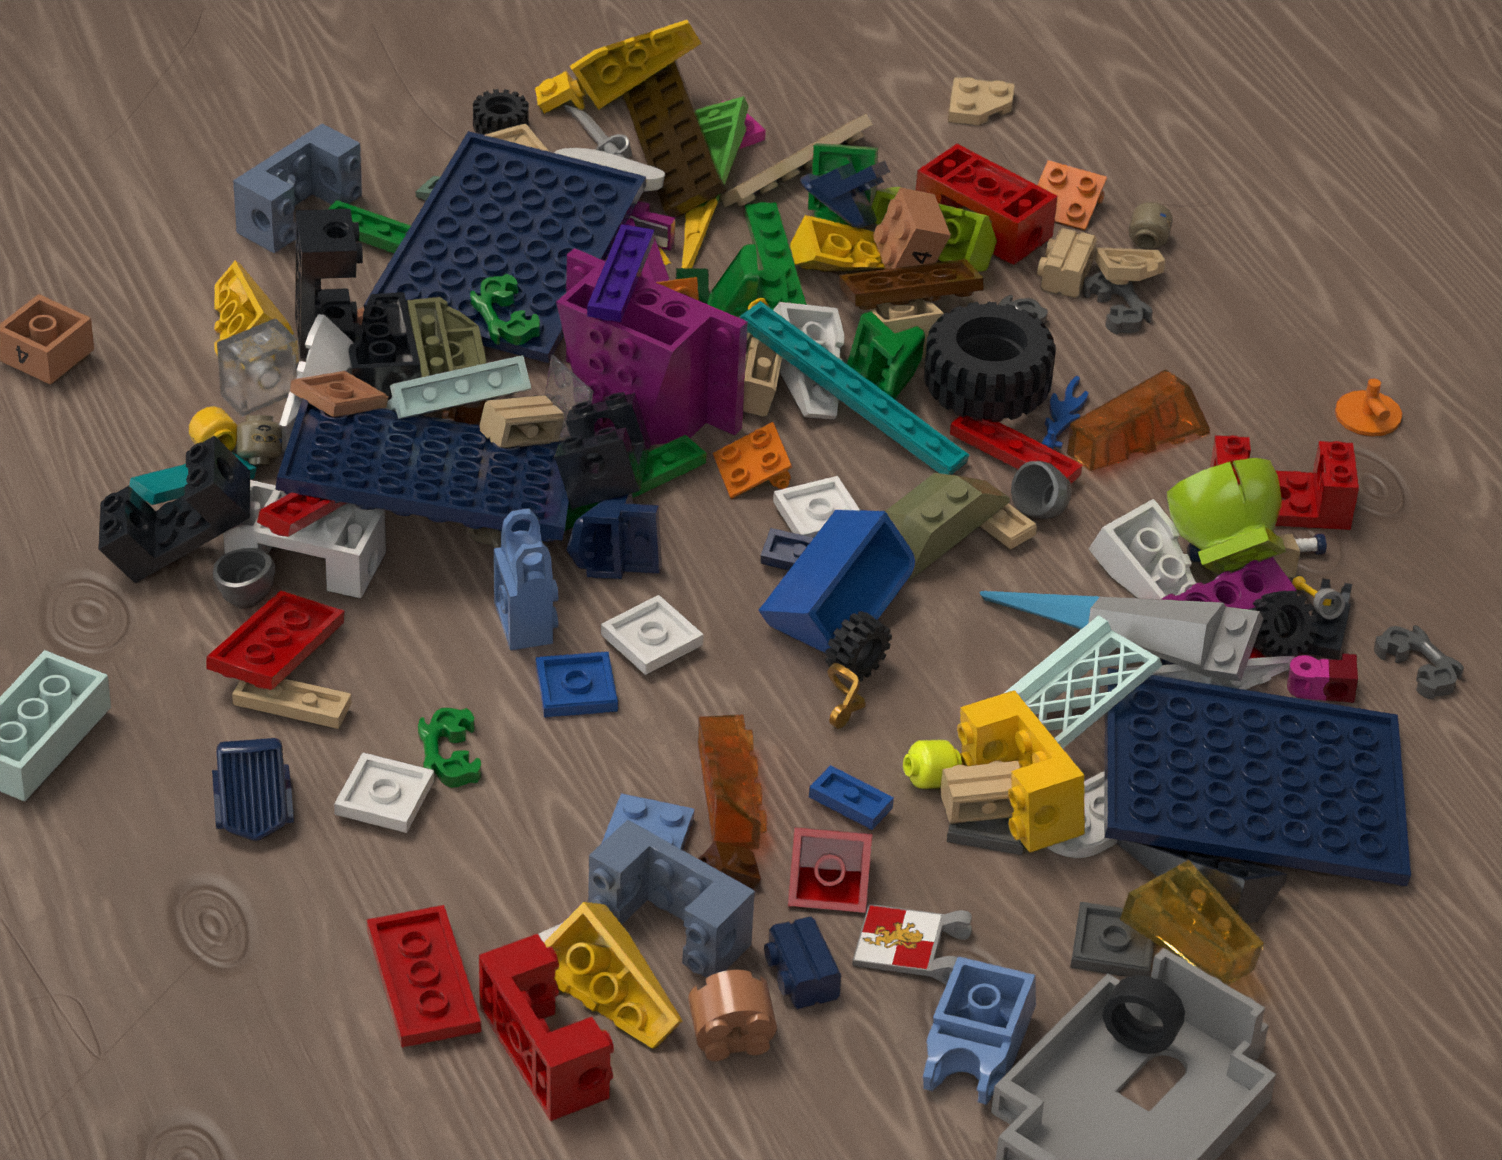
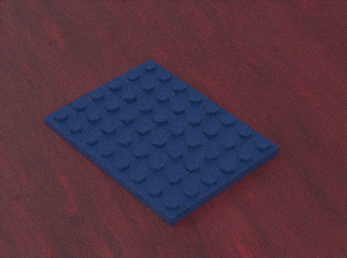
[364,131,647,363]
[275,398,569,542]
[1104,668,1411,886]

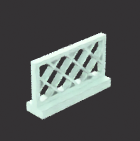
[384,355,531,420]
[1004,615,1162,748]

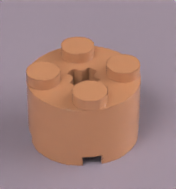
[688,970,777,1061]

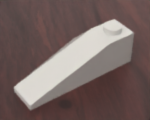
[774,302,845,420]
[280,314,354,452]
[1089,499,1197,600]

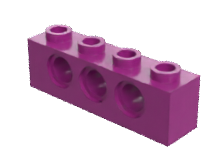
[1161,557,1296,610]

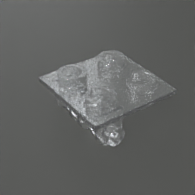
[532,355,593,440]

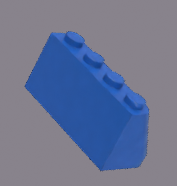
[758,510,915,653]

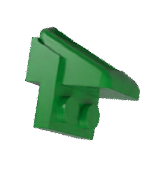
[808,143,878,225]
[707,244,789,317]
[847,312,925,399]

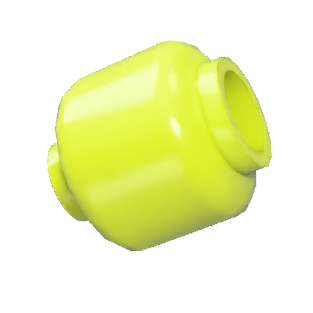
[903,739,962,789]

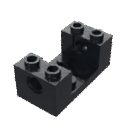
[295,209,363,359]
[555,392,651,509]
[98,435,250,583]

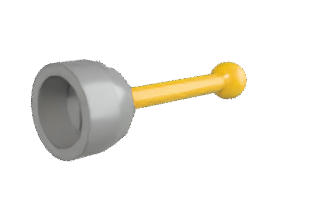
[1292,576,1345,619]

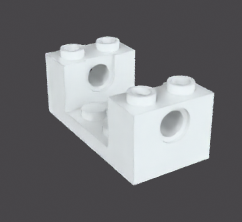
[223,480,386,598]

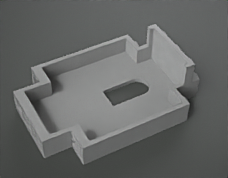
[991,948,1276,1160]

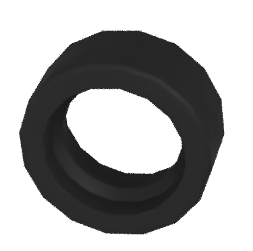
[1103,975,1185,1054]

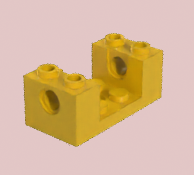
[957,690,1085,853]

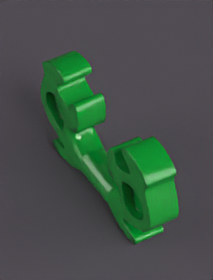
[470,274,541,345]
[418,707,481,788]

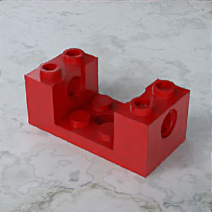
[916,144,1058,265]
[1210,435,1359,530]
[479,933,614,1121]

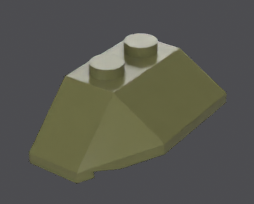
[407,297,487,378]
[885,473,1010,581]

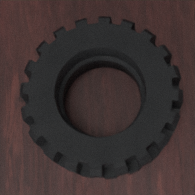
[924,302,1056,422]

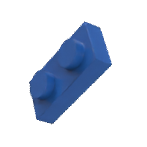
[809,765,894,830]

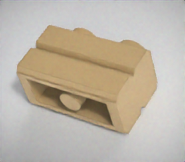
[1037,228,1097,298]
[743,337,782,417]
[479,395,564,448]
[941,761,1020,824]

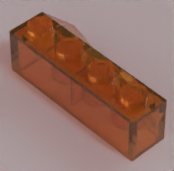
[1067,369,1210,472]
[697,714,767,850]

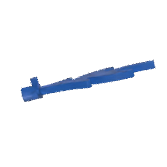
[1041,376,1089,449]

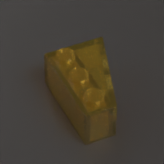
[1120,860,1264,986]

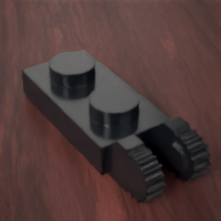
[1303,578,1352,660]

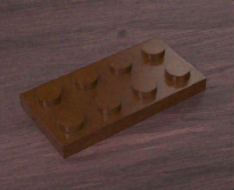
[839,259,984,310]

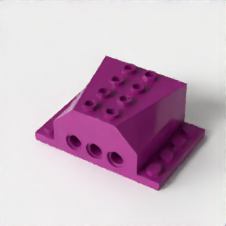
[556,248,748,445]

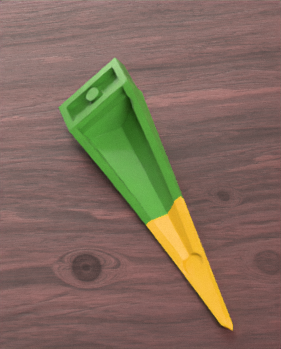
[682,96,749,268]

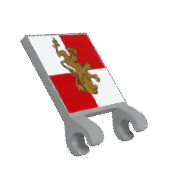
[852,904,972,985]

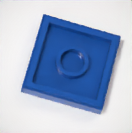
[536,652,618,717]

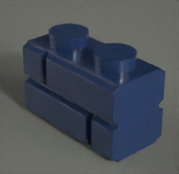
[764,916,841,1009]

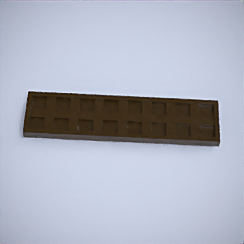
[623,60,726,218]

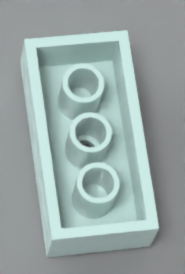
[0,650,111,801]

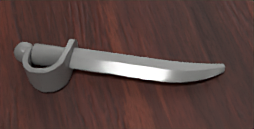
[564,104,632,159]

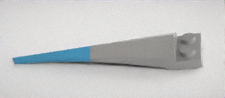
[979,591,1263,682]

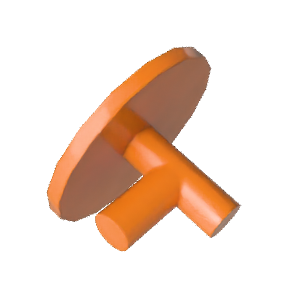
[1335,378,1402,437]

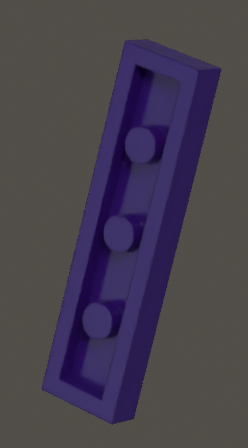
[587,224,655,322]

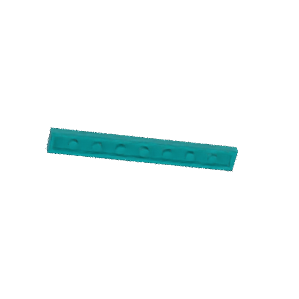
[740,301,970,475]

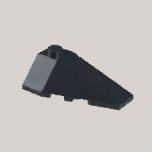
[348,292,420,400]

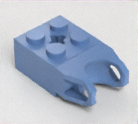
[494,509,558,650]
[923,957,1036,1104]

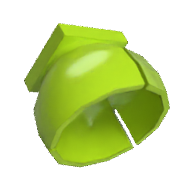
[1167,458,1286,575]

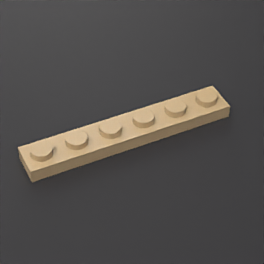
[720,114,873,207]

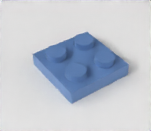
[601,793,695,850]

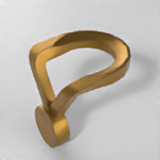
[827,663,866,729]

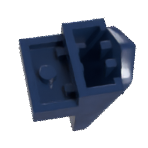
[800,160,890,229]
[566,493,662,579]
[212,738,294,841]

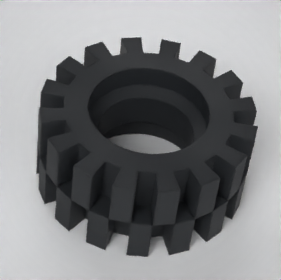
[473,89,529,135]
[1249,590,1318,657]
[825,611,892,682]

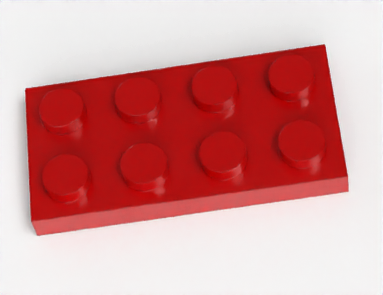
[206,590,345,690]
[366,905,481,1048]

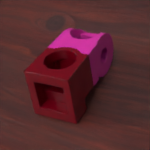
[1287,653,1358,703]

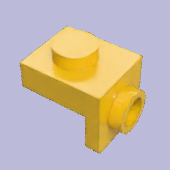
[535,71,586,114]

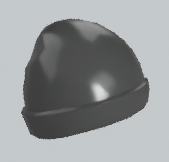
[1011,461,1072,519]
[213,548,276,609]

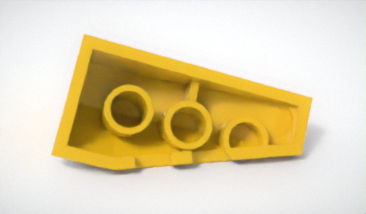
[790,215,886,271]
[544,902,682,1049]

